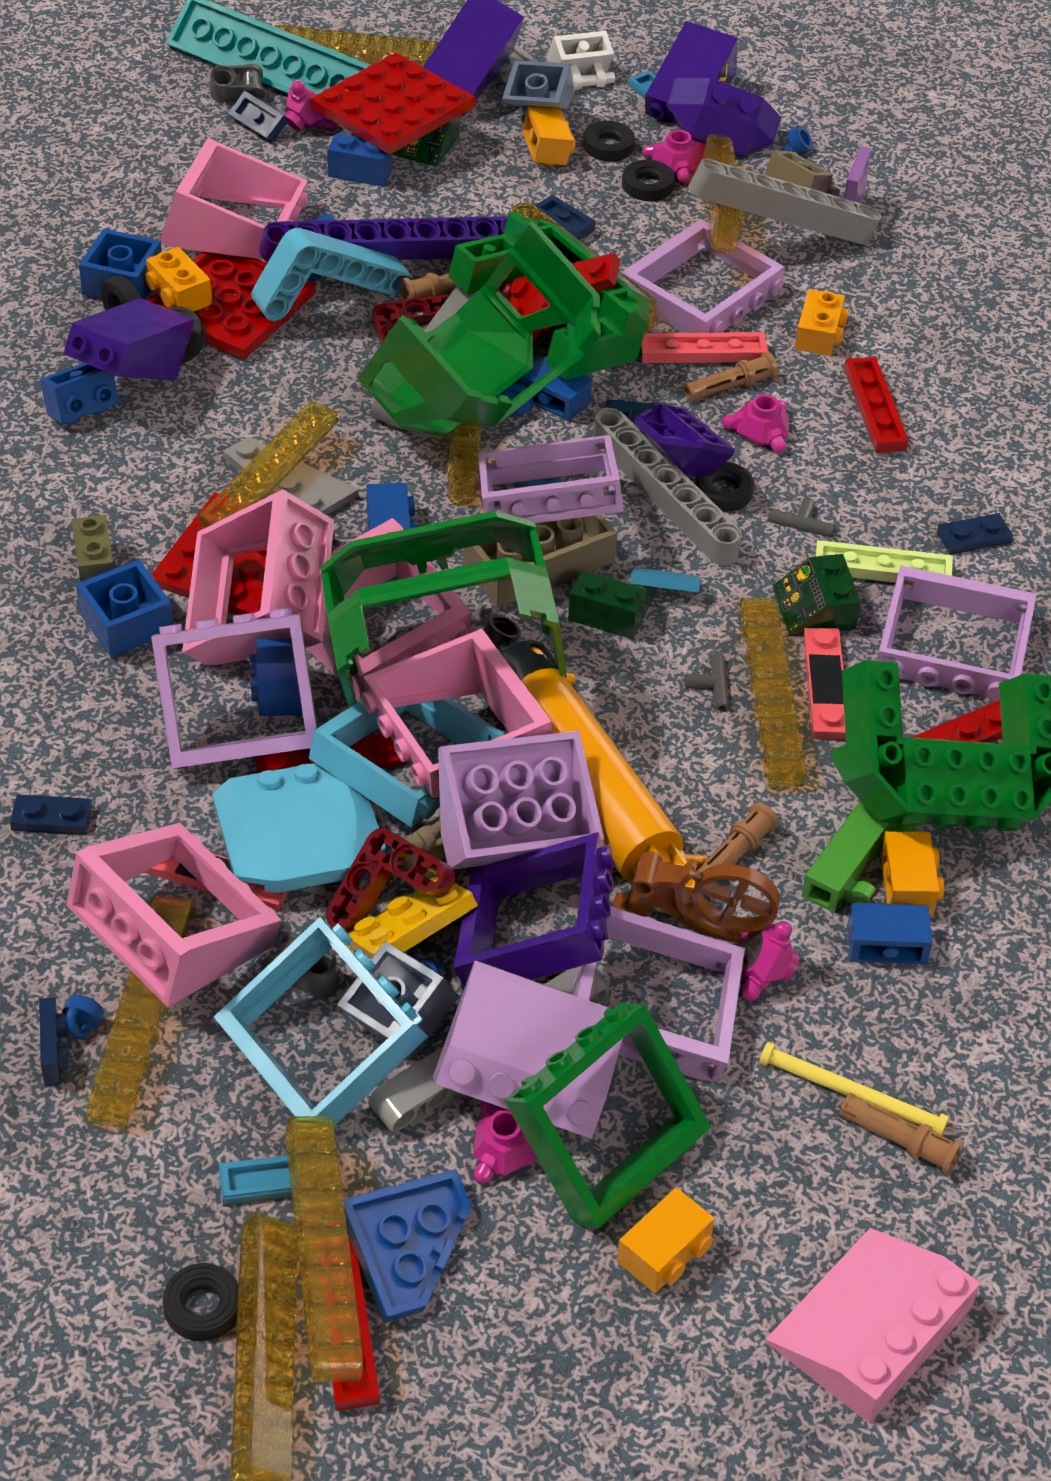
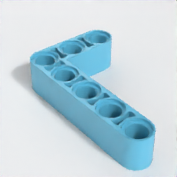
[251,228,413,321]

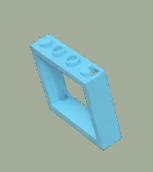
[309,698,505,828]
[214,917,428,1137]

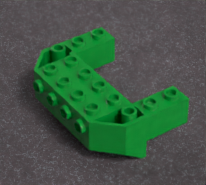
[448,211,651,380]
[830,660,1051,831]

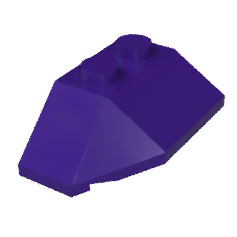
[666,78,781,158]
[634,402,735,477]

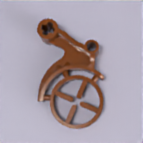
[612,851,780,943]

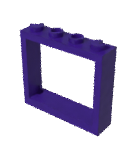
[453,832,616,987]

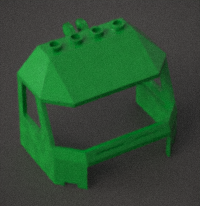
[358,221,601,436]
[320,510,567,708]

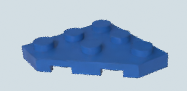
[338,1169,472,1324]

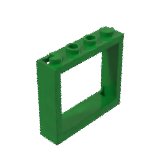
[505,1002,711,1229]

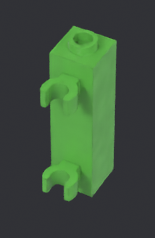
[801,801,918,913]

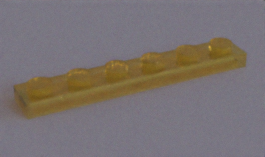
[199,400,339,528]

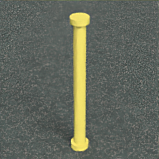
[759,1042,949,1136]

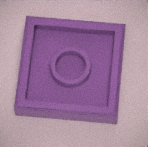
[844,146,872,204]

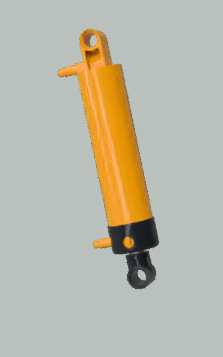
[483,615,708,915]

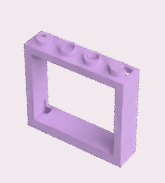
[621,219,785,333]
[478,435,623,523]
[877,565,1037,701]
[151,608,318,768]
[571,905,745,1082]

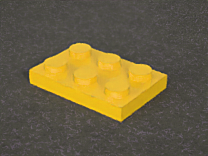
[348,876,478,959]

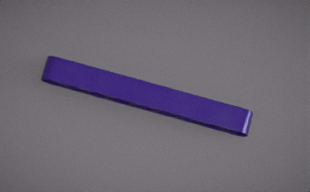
[259,216,508,262]

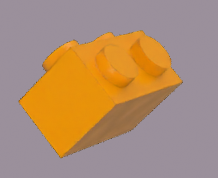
[522,106,575,166]
[145,246,212,312]
[795,289,849,356]
[880,831,944,915]
[617,1187,715,1294]

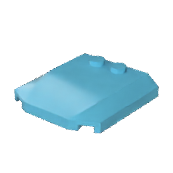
[212,763,386,893]

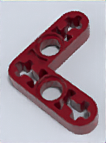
[372,294,450,363]
[326,828,455,933]

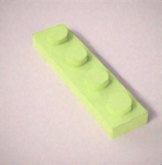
[815,540,953,585]

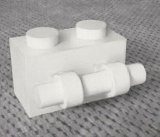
[546,31,615,91]

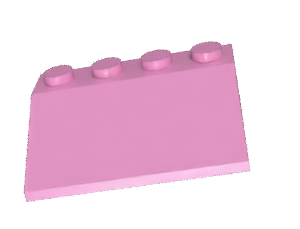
[765,1228,980,1424]

